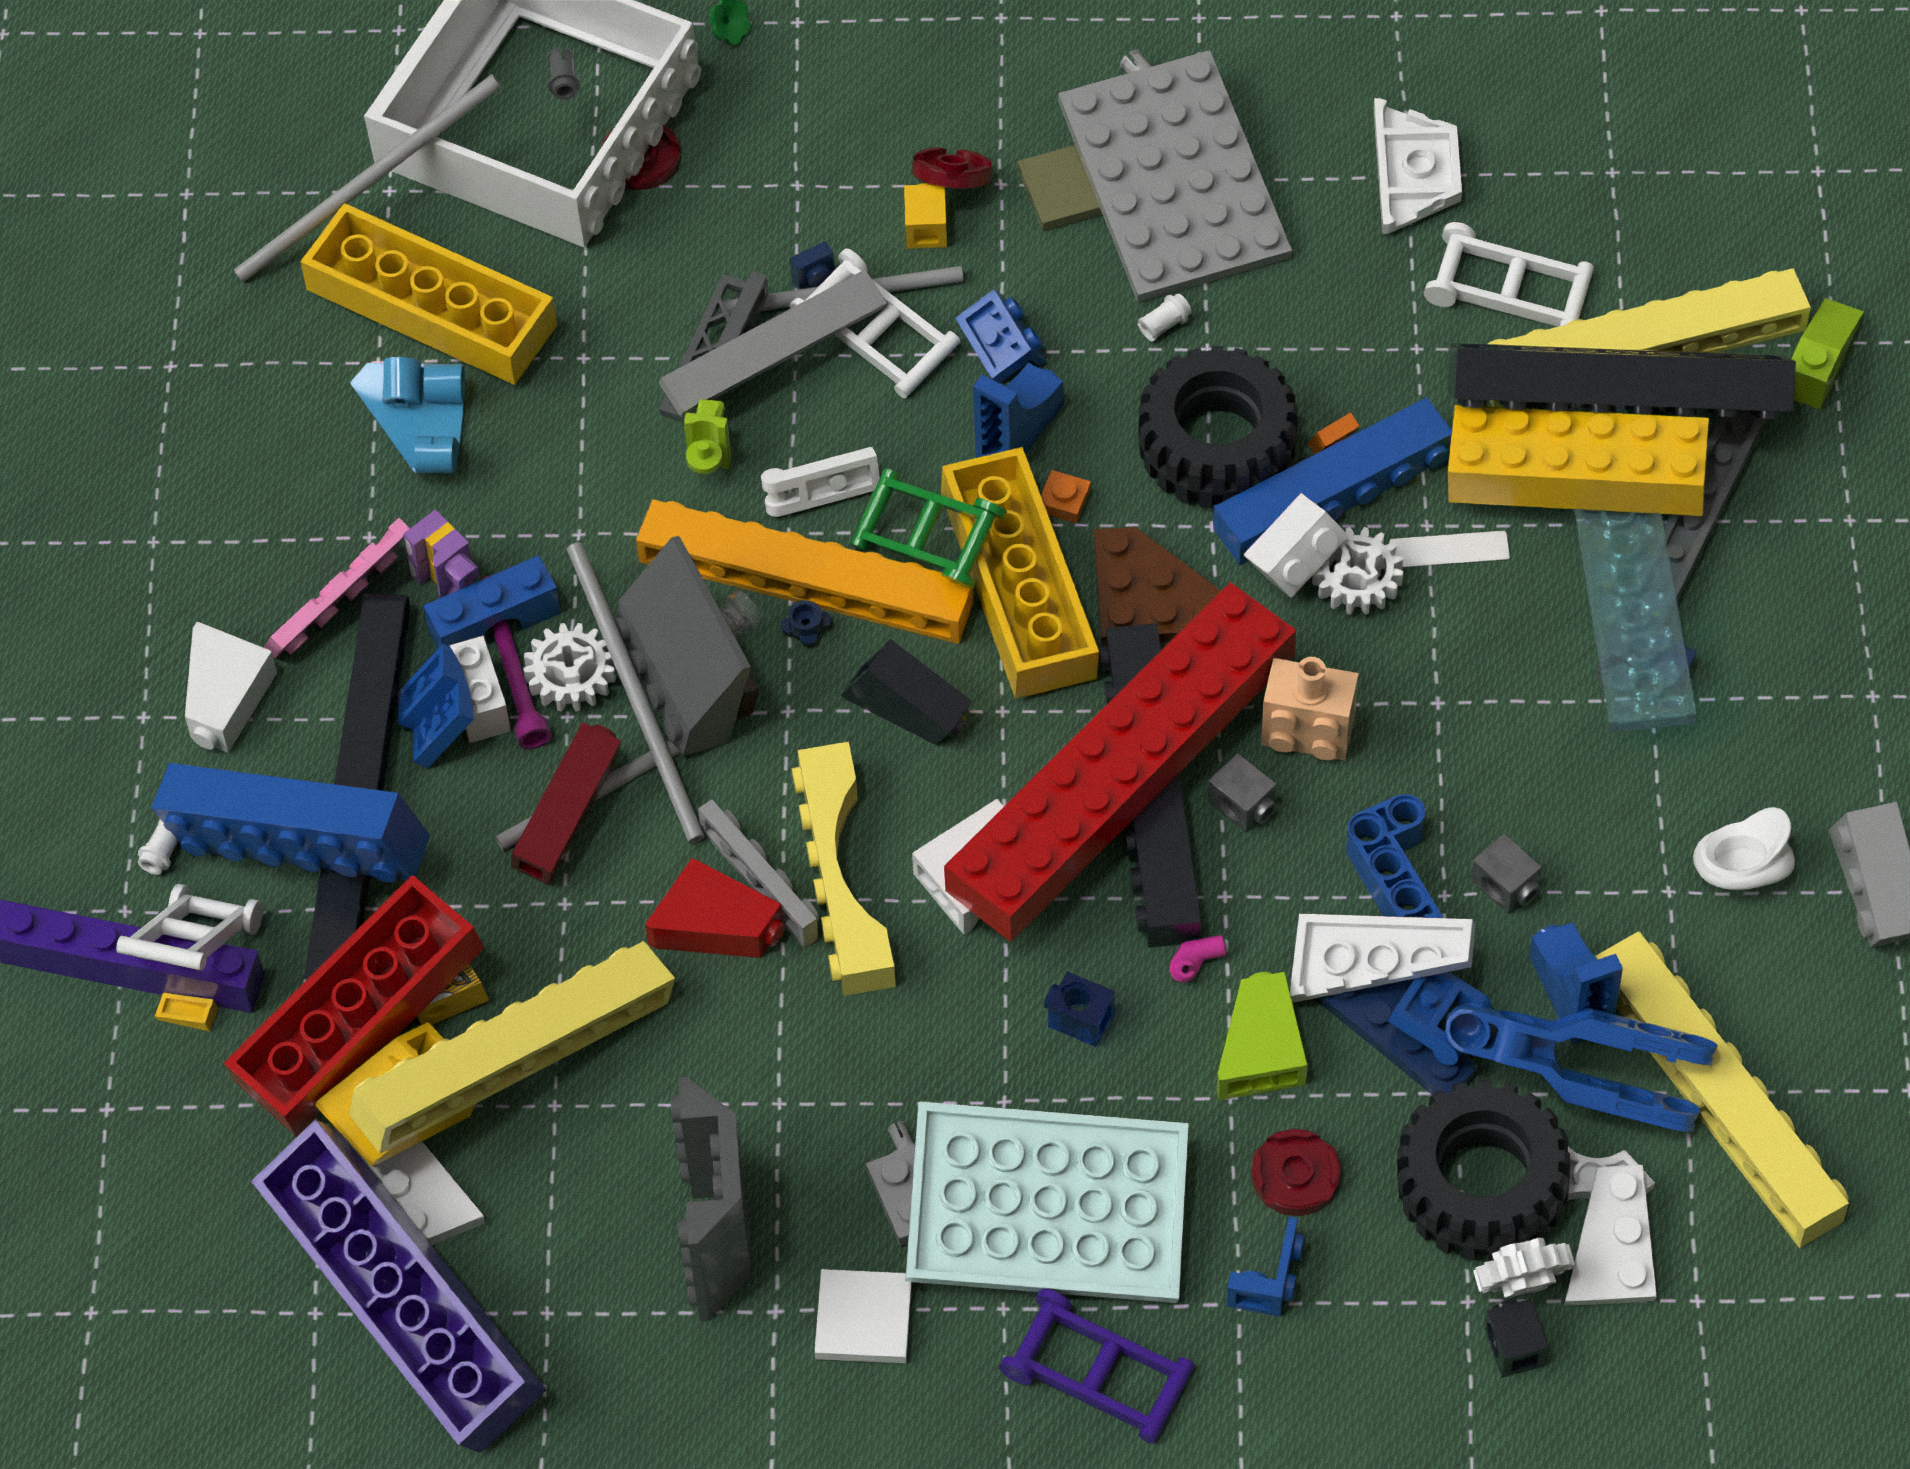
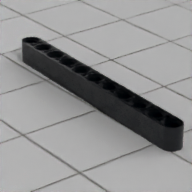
[303,593,410,983]

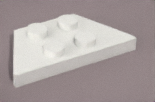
[1374,98,1462,234]

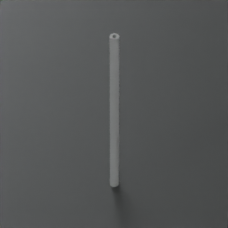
[234,74,502,282]
[567,542,705,844]

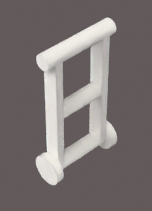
[1424,222,1594,327]
[789,249,960,398]
[117,884,263,971]

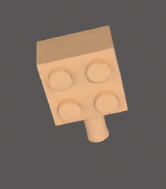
[1261,657,1359,761]

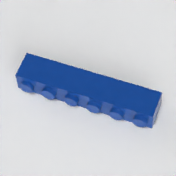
[1213,397,1452,565]

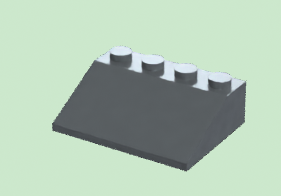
[614,536,751,756]

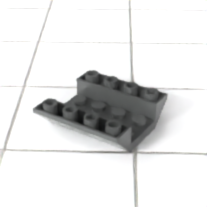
[671,1077,752,1321]

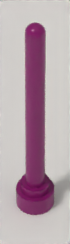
[480,576,552,749]

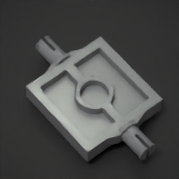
[866,1121,915,1246]

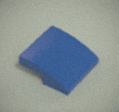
[398,644,474,768]

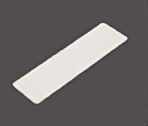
[1389,531,1510,567]

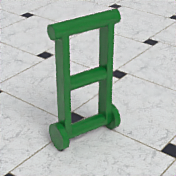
[850,468,1007,589]

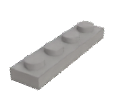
[698,799,819,949]

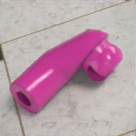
[1170,935,1226,982]

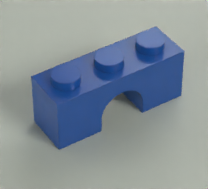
[423,555,561,649]

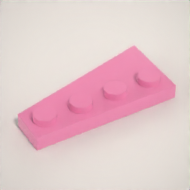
[264,518,410,659]

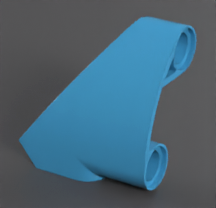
[350,357,465,474]

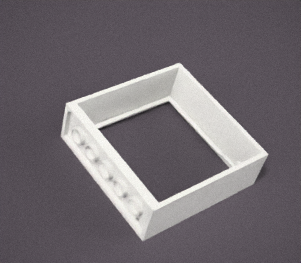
[364,0,701,248]

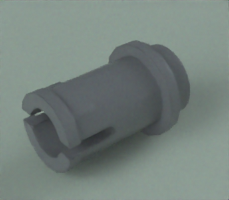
[548,47,580,100]

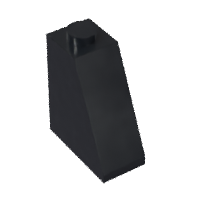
[841,639,972,745]

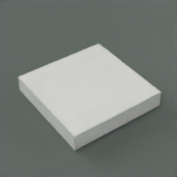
[815,1269,912,1363]

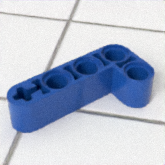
[1346,794,1443,918]

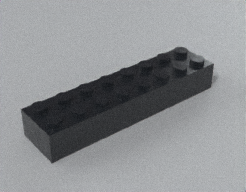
[1448,343,1796,419]

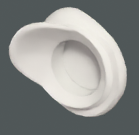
[1693,807,1795,890]

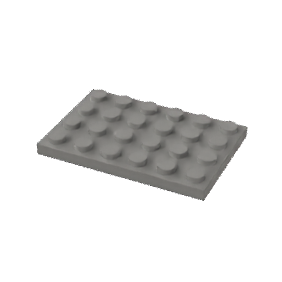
[1058,50,1292,303]

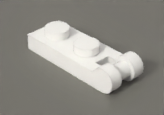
[761,447,880,517]

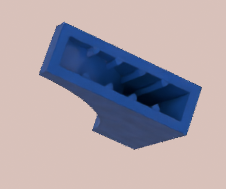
[973,363,1064,457]
[1529,922,1623,1044]

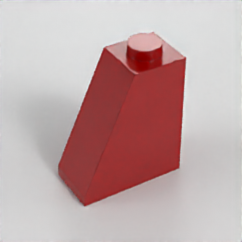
[645,858,785,958]

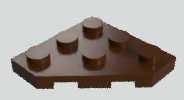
[1094,527,1221,645]

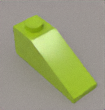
[1791,298,1864,410]

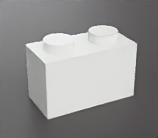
[1244,493,1349,598]

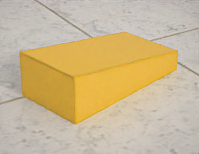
[155,992,218,1032]

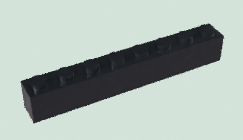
[1099,623,1201,948]

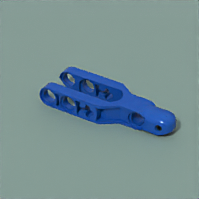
[1446,1004,1718,1132]

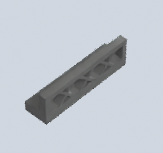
[659,270,768,423]

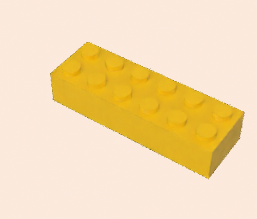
[301,203,557,385]
[1448,405,1709,516]
[941,447,1099,699]

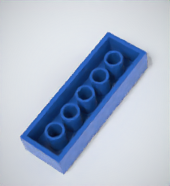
[151,763,430,882]

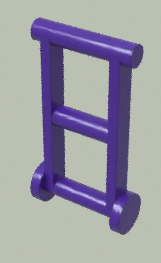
[998,1289,1195,1444]

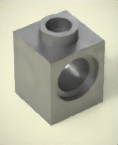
[1208,753,1276,833]
[1471,834,1542,914]

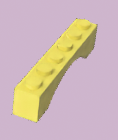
[791,742,896,996]

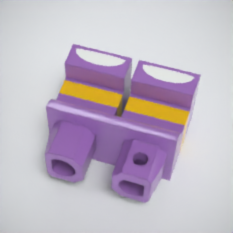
[403,509,479,598]

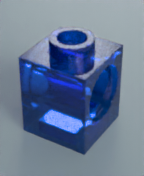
[1044,971,1115,1047]

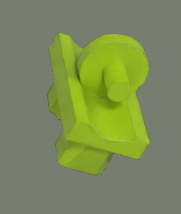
[684,399,732,474]

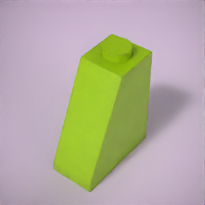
[1217,972,1307,1101]

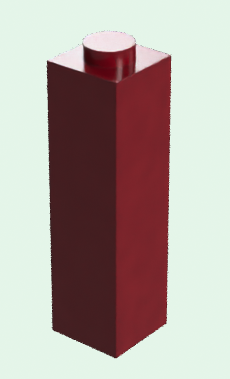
[511,722,621,885]

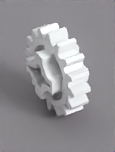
[1312,527,1403,615]
[523,623,616,712]
[1473,1238,1575,1298]

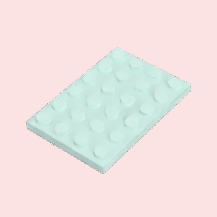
[905,1102,1188,1303]

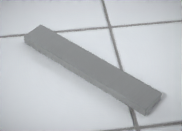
[659,269,887,417]

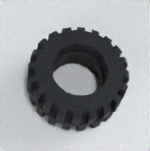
[1138,346,1298,508]
[1397,1080,1570,1261]

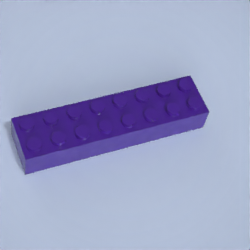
[251,1119,547,1453]

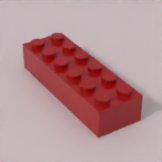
[224,875,484,1137]

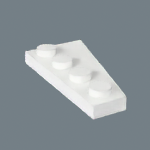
[1290,914,1476,1003]

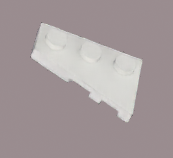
[1564,1165,1657,1306]

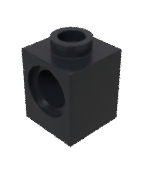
[1484,1299,1548,1378]

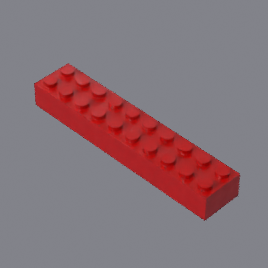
[944,582,1296,942]

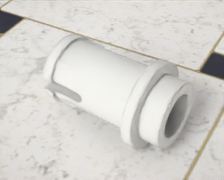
[1138,294,1192,342]
[138,819,179,875]

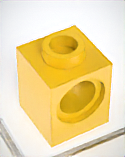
[904,183,947,249]

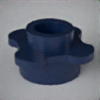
[781,600,831,645]

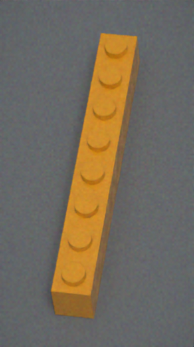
[636,499,974,644]

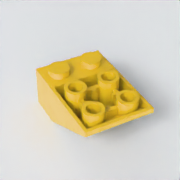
[315,1022,475,1167]

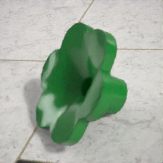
[710,0,751,45]

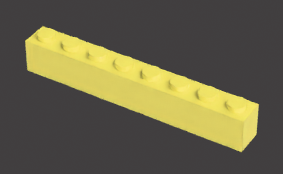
[1488,268,1811,407]
[1595,931,1849,1249]
[349,941,675,1154]

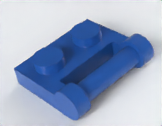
[1387,972,1492,1065]

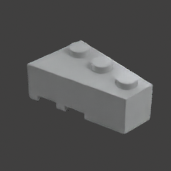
[1828,802,1910,947]

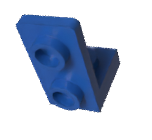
[1227,1216,1305,1317]

